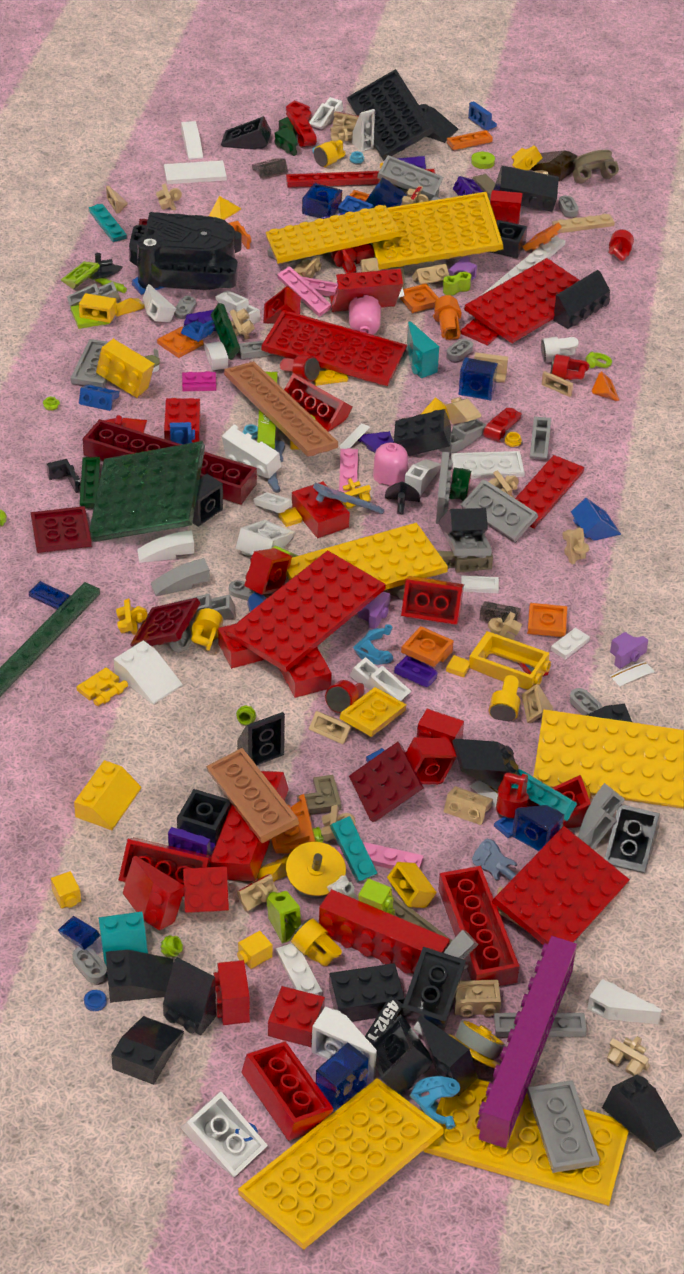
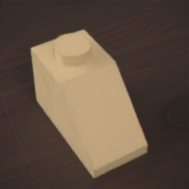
[446,397,482,424]

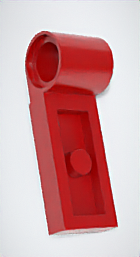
[286,108,317,147]
[483,408,522,443]

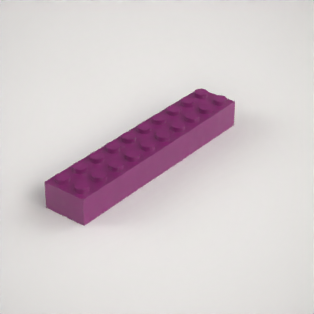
[477,936,577,1148]

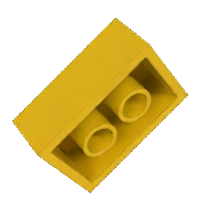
[96,338,155,398]

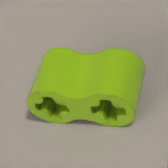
[443,272,471,296]

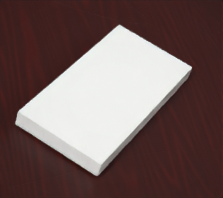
[164,160,227,184]
[451,451,525,479]

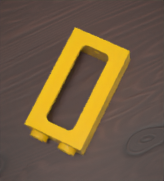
[469,631,551,690]

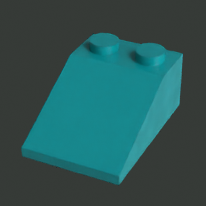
[407,321,440,379]

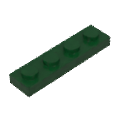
[211,303,241,360]
[80,457,100,509]

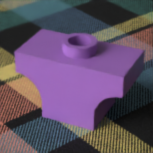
[448,256,477,281]
[358,592,390,629]
[610,632,648,669]

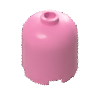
[349,295,381,335]
[373,442,408,486]

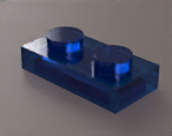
[58,916,101,950]

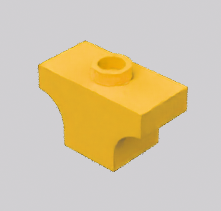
[511,146,543,171]

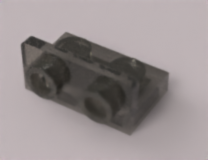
[252,158,288,180]
[479,601,521,623]

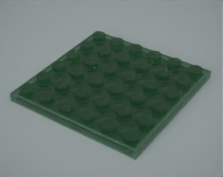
[89,441,205,542]

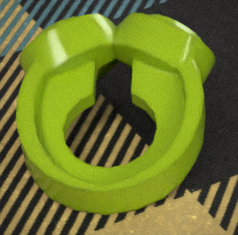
[585,351,612,368]

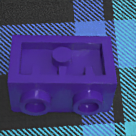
[453,176,484,196]
[168,827,215,856]

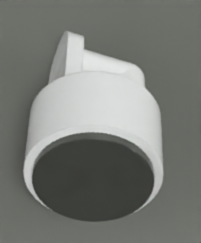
[541,337,578,363]

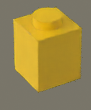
[51,871,81,909]
[237,930,273,969]

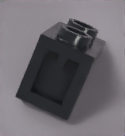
[46,459,81,493]

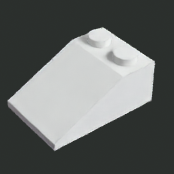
[236,520,296,556]
[114,640,183,705]
[312,1006,377,1080]
[180,1092,268,1178]

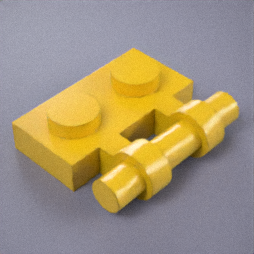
[76,667,128,706]

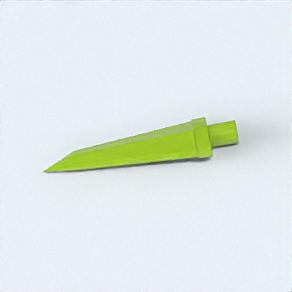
[89,276,127,293]

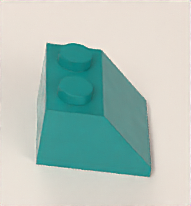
[98,911,148,966]

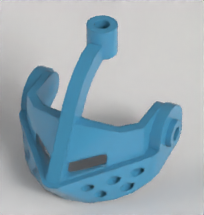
[353,624,393,665]
[410,1076,460,1129]

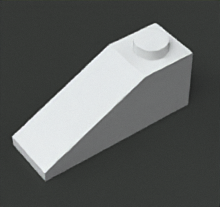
[352,109,375,152]

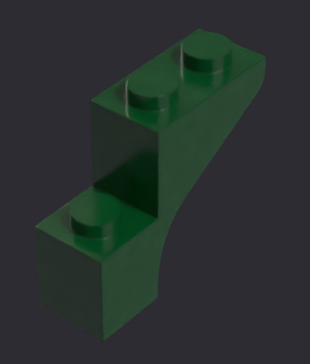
[274,117,298,156]

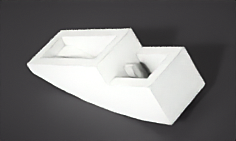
[309,97,344,129]
[181,121,203,160]
[215,290,261,325]
[204,342,228,370]
[137,530,194,563]
[349,657,411,701]

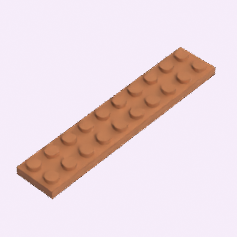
[224,361,338,457]

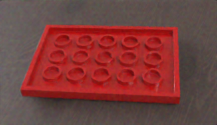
[492,826,630,945]

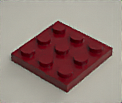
[30,506,92,553]
[130,597,200,647]
[349,741,424,822]

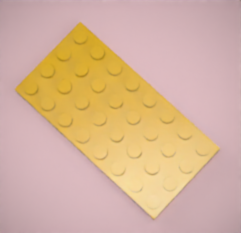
[265,205,400,264]
[287,522,448,590]
[533,709,684,809]
[238,1078,444,1250]
[424,1079,629,1206]

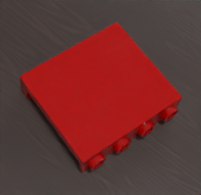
[329,269,403,312]

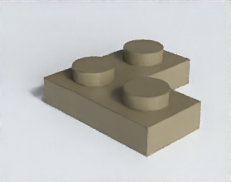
[297,775,341,815]

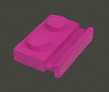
[182,371,216,391]

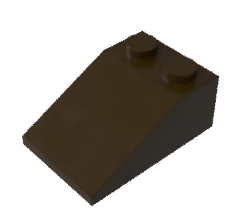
[530,150,578,182]

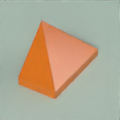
[592,371,620,401]

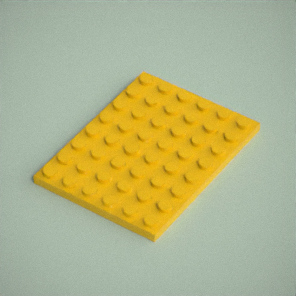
[372,192,503,270]

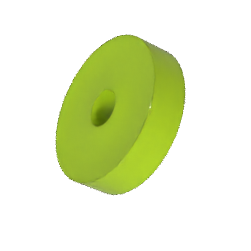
[471,151,495,169]

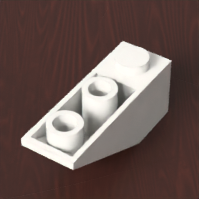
[143,284,176,322]
[405,459,441,496]
[587,979,662,1024]

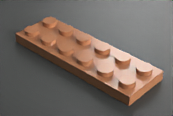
[206,748,299,843]

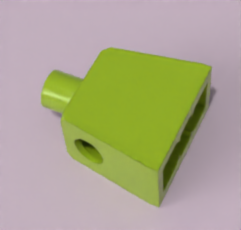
[267,891,301,944]

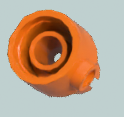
[433,295,462,340]

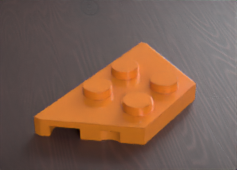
[271,794,316,853]

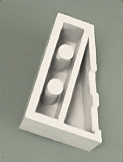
[222,424,281,478]

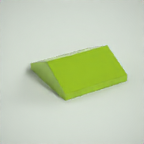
[61,261,100,290]

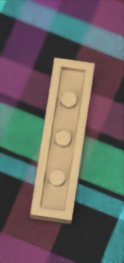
[552,214,615,233]

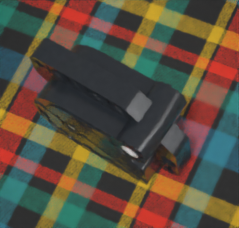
[129,212,242,290]

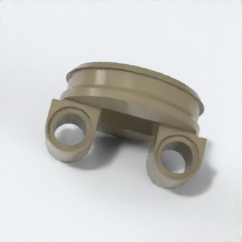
[572,150,619,184]

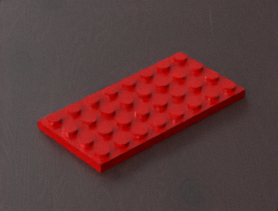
[464,258,580,343]
[261,310,407,386]
[227,550,386,672]

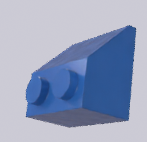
[571,498,621,541]

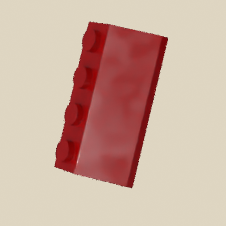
[284,373,353,432]
[118,837,212,896]
[241,1041,334,1141]

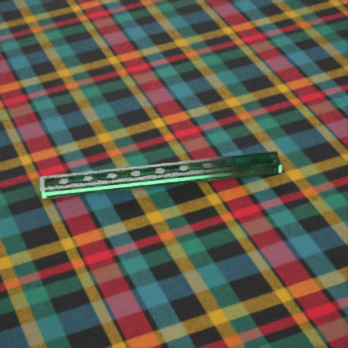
[0,582,100,697]

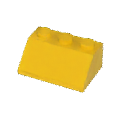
[74,760,141,830]

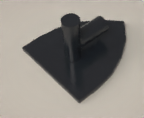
[91,253,123,280]
[385,481,420,514]

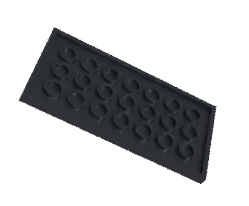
[346,69,435,161]

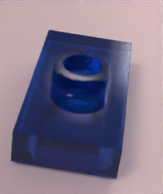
[29,581,71,610]

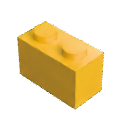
[79,293,117,323]
[387,862,437,908]

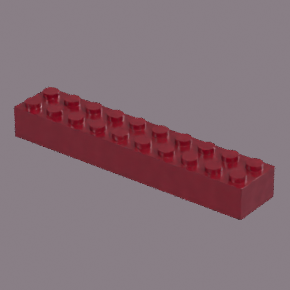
[82,419,257,505]

